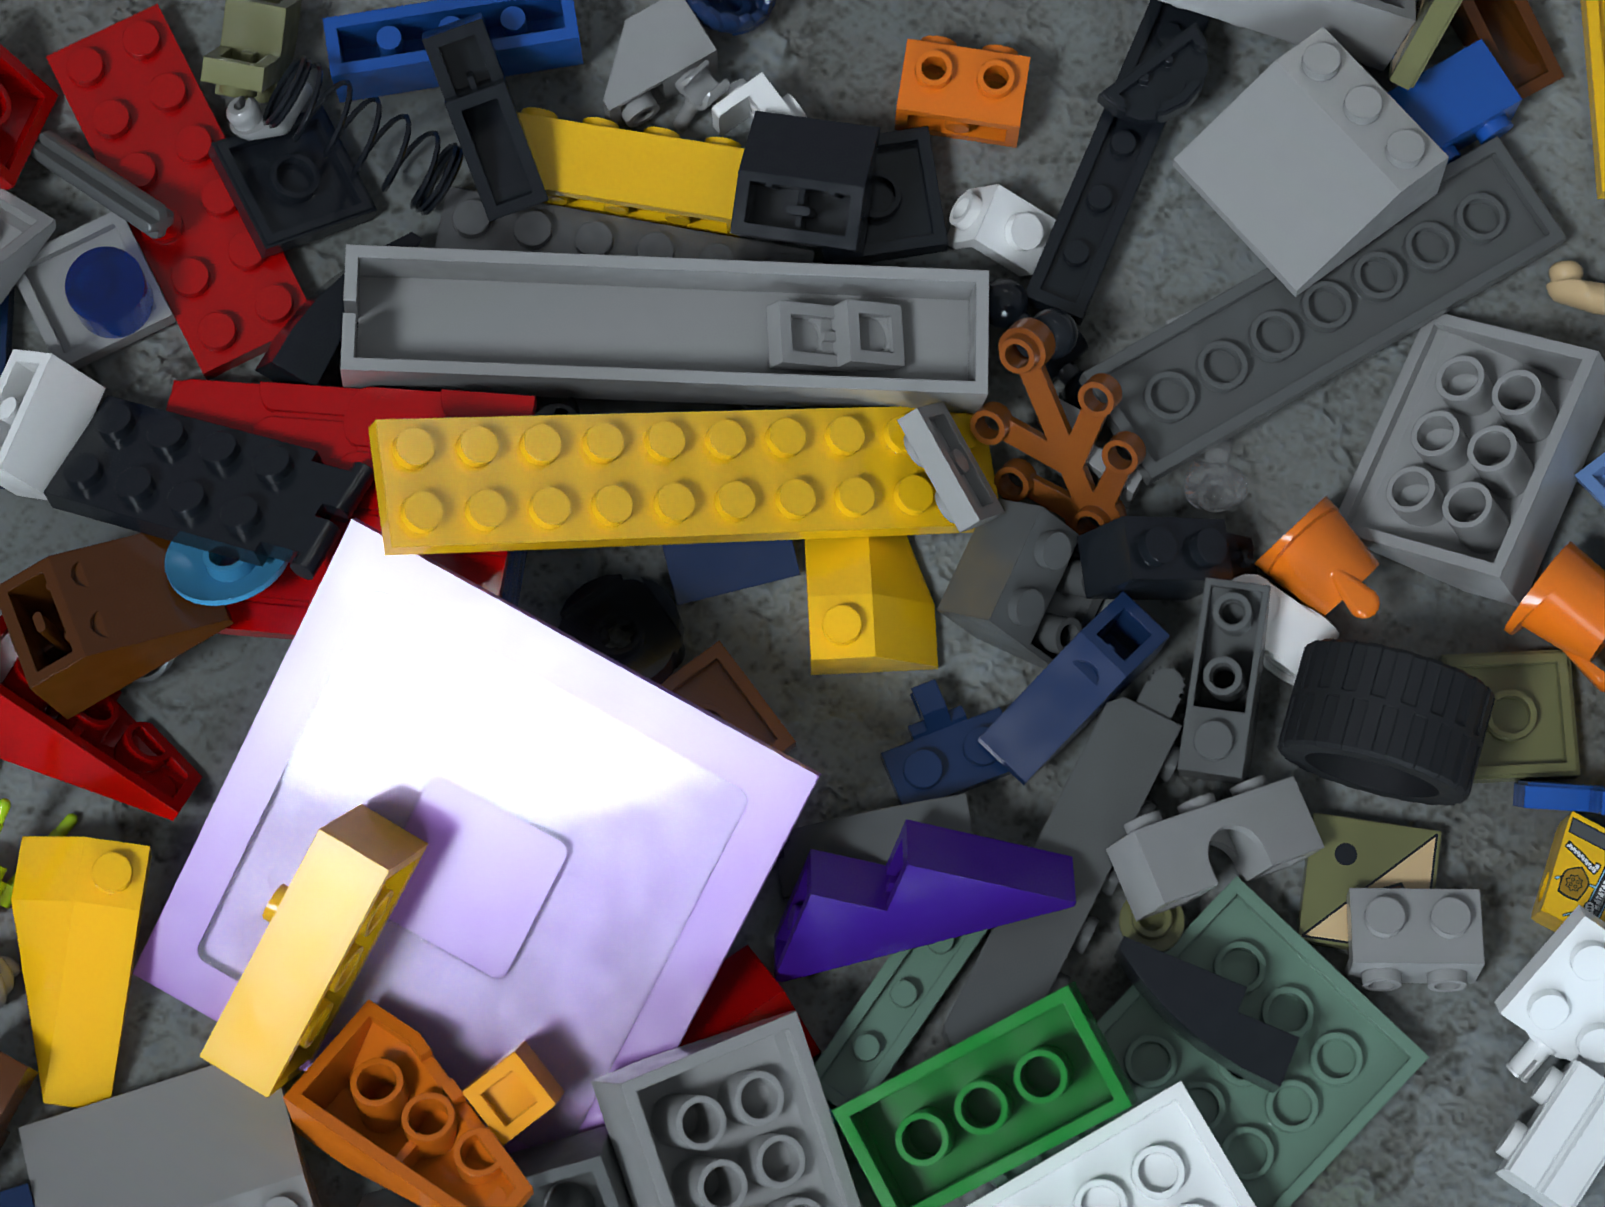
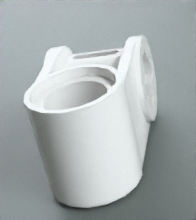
[1232,574,1339,686]

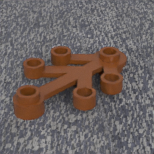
[970,318,1146,535]

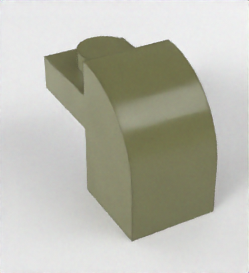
[201,0,302,103]

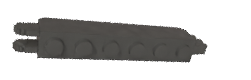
[941,666,1186,1049]

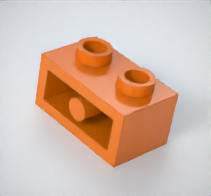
[895,35,1031,148]

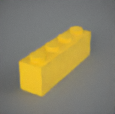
[518,107,744,238]

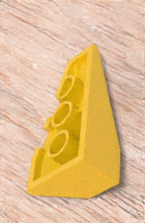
[804,535,938,675]
[11,836,152,1108]

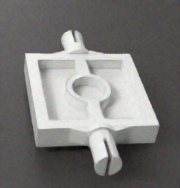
[1495,905,1605,1083]

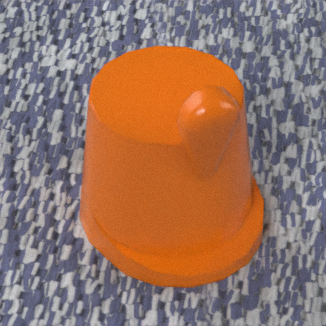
[1254,495,1380,619]
[1504,541,1605,692]

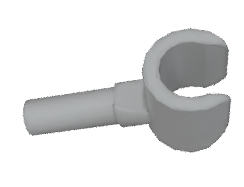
[673,60,730,131]

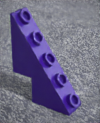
[774,819,1076,982]

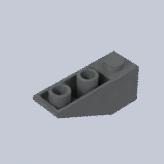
[1177,577,1271,785]

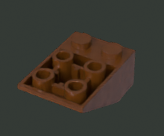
[0,533,234,720]

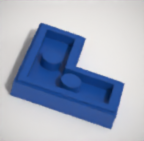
[1513,780,1605,815]

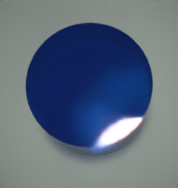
[65,246,154,339]

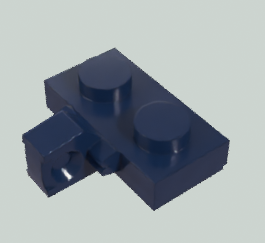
[880,679,1011,805]

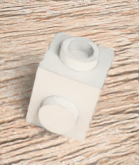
[712,72,807,136]
[947,184,1056,276]

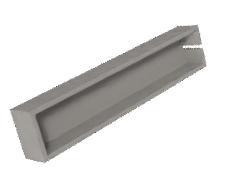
[340,244,989,413]

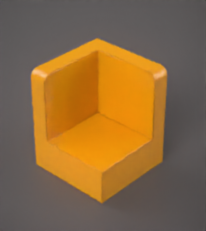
[462,1040,565,1145]

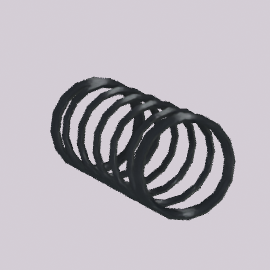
[263,54,464,215]

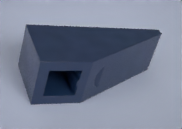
[978,591,1170,785]

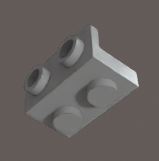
[1345,888,1485,992]

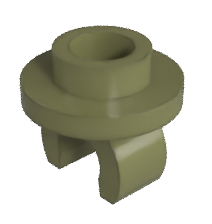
[1119,900,1185,952]

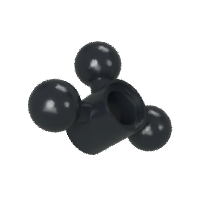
[989,278,1088,410]

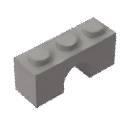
[1106,775,1324,922]

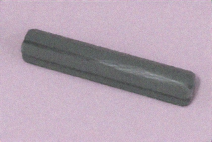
[31,130,174,239]

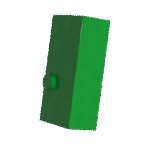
[832,981,1138,1207]

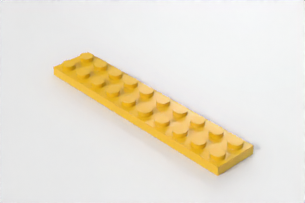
[368,406,998,556]

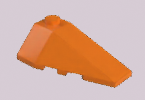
[283,999,534,1207]

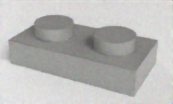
[897,401,1005,533]

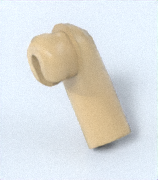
[1546,261,1605,316]

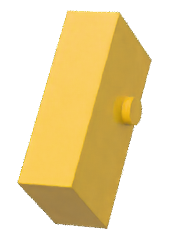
[199,804,428,1098]

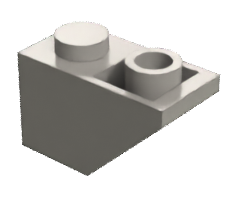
[603,0,718,128]

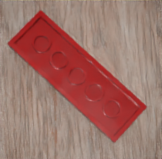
[46,3,307,380]

